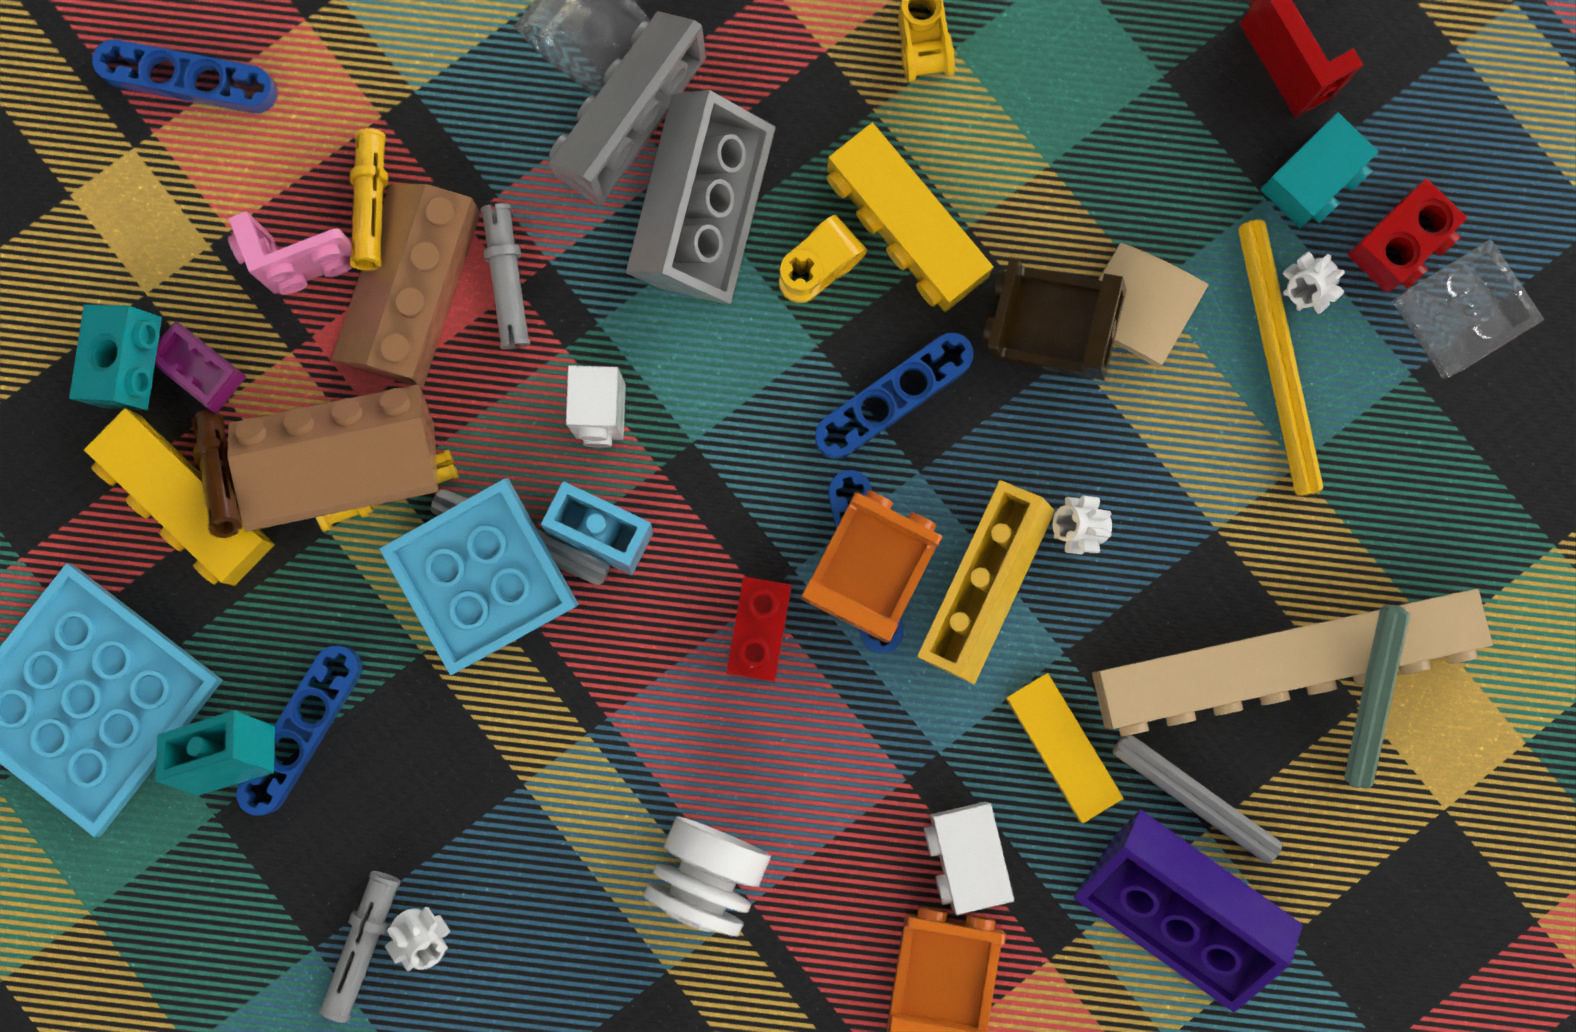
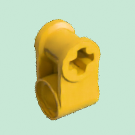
[898,0,955,82]
[779,215,868,303]

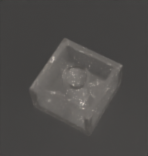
[1392,239,1545,379]

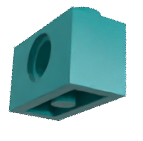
[69,304,162,410]

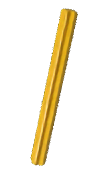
[1238,220,1323,496]

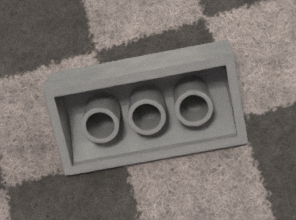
[549,11,706,207]
[626,90,775,304]

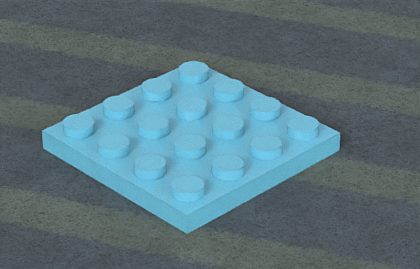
[0,563,223,837]

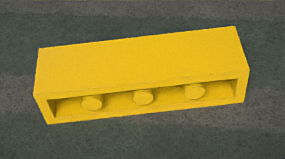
[826,122,993,312]
[84,408,275,586]
[917,480,1055,685]

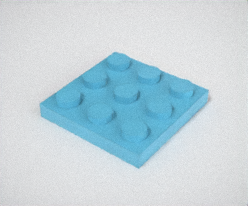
[380,478,579,676]

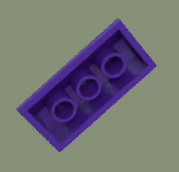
[1074,809,1303,1013]

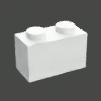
[566,366,626,448]
[924,801,1014,915]

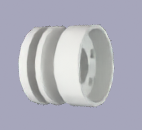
[644,816,771,936]

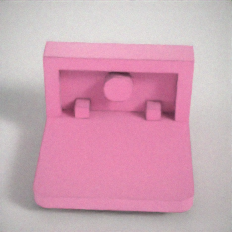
[228,211,352,295]

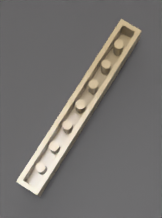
[1092,589,1493,736]

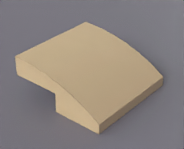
[1098,243,1209,368]

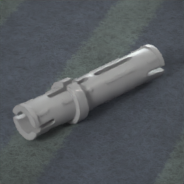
[481,203,531,349]
[318,871,401,1023]

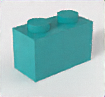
[1260,112,1379,228]
[155,710,275,796]

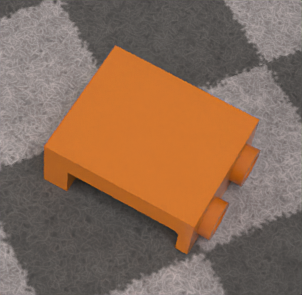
[801,490,943,643]
[886,906,1006,1032]

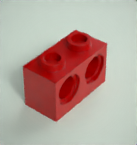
[1347,178,1467,294]
[726,576,792,683]

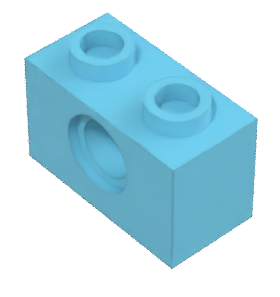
[541,481,653,575]

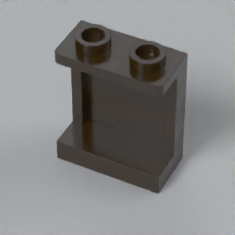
[983,258,1127,381]

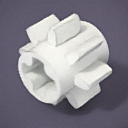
[1283,252,1345,314]
[1053,495,1112,554]
[385,907,450,971]

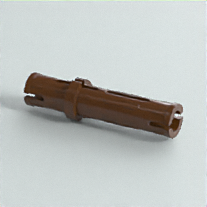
[192,409,242,538]

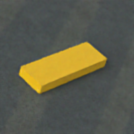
[1005,673,1124,824]

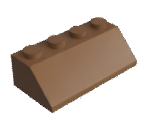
[331,184,481,389]
[227,384,438,531]

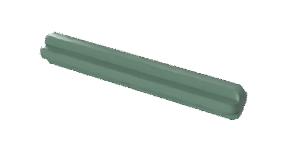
[1344,605,1410,789]

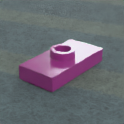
[155,321,247,414]

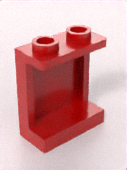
[1240,0,1364,118]

